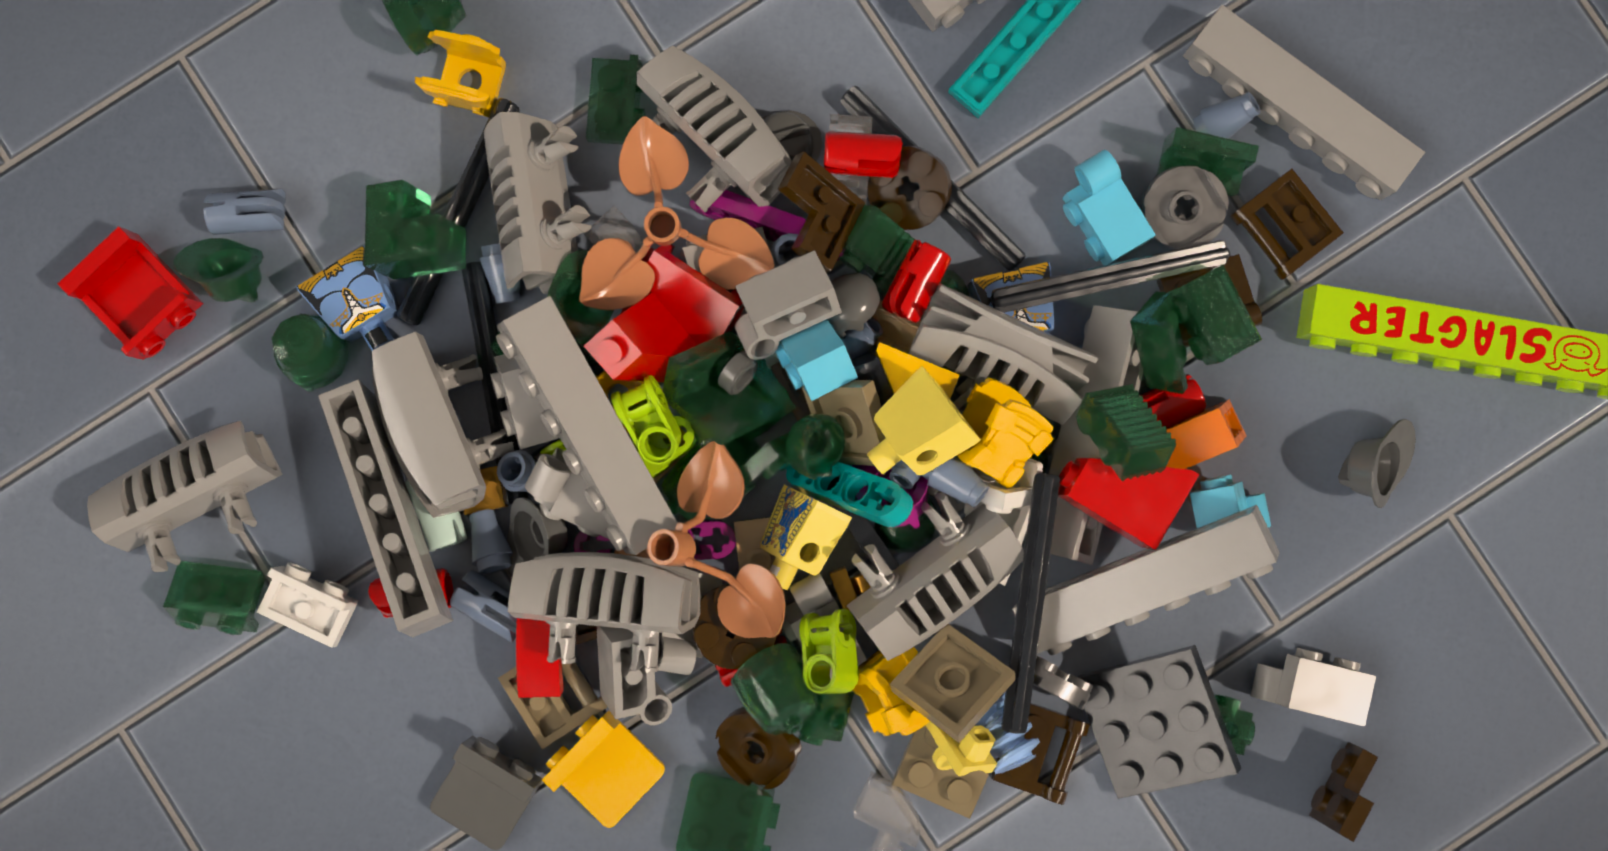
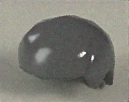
[827,273,880,339]

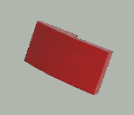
[516,618,564,698]

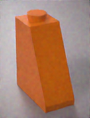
[1123,399,1247,469]

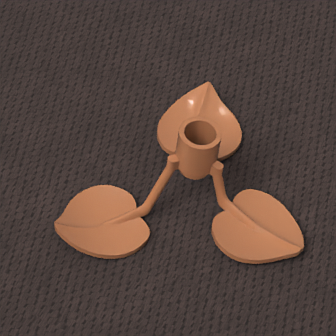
[579,116,775,310]
[614,440,785,638]

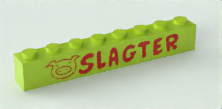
[1296,284,1608,399]

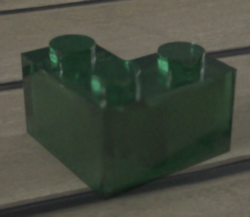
[364,179,466,280]

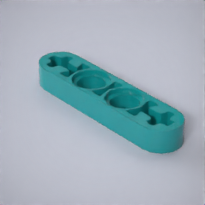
[786,452,913,527]

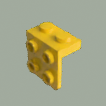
[542,710,665,828]

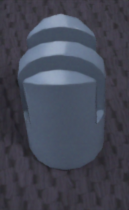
[203,189,286,235]
[450,570,517,643]

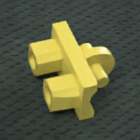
[926,721,997,776]

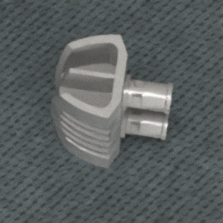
[637,46,792,212]
[484,112,592,294]
[908,284,1099,425]
[372,332,514,518]
[87,420,283,572]
[847,492,1024,661]
[508,552,700,673]

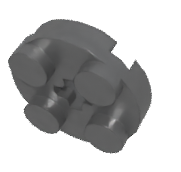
[1141,166,1229,248]
[1008,656,1093,710]

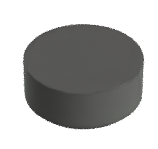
[718,351,758,395]

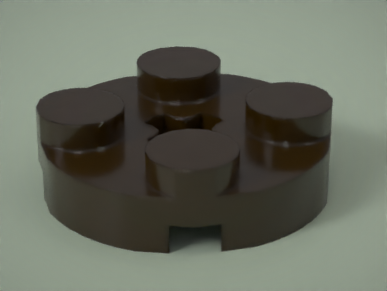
[867,146,952,230]
[692,584,777,669]
[716,702,802,789]

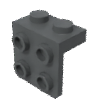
[430,736,543,850]

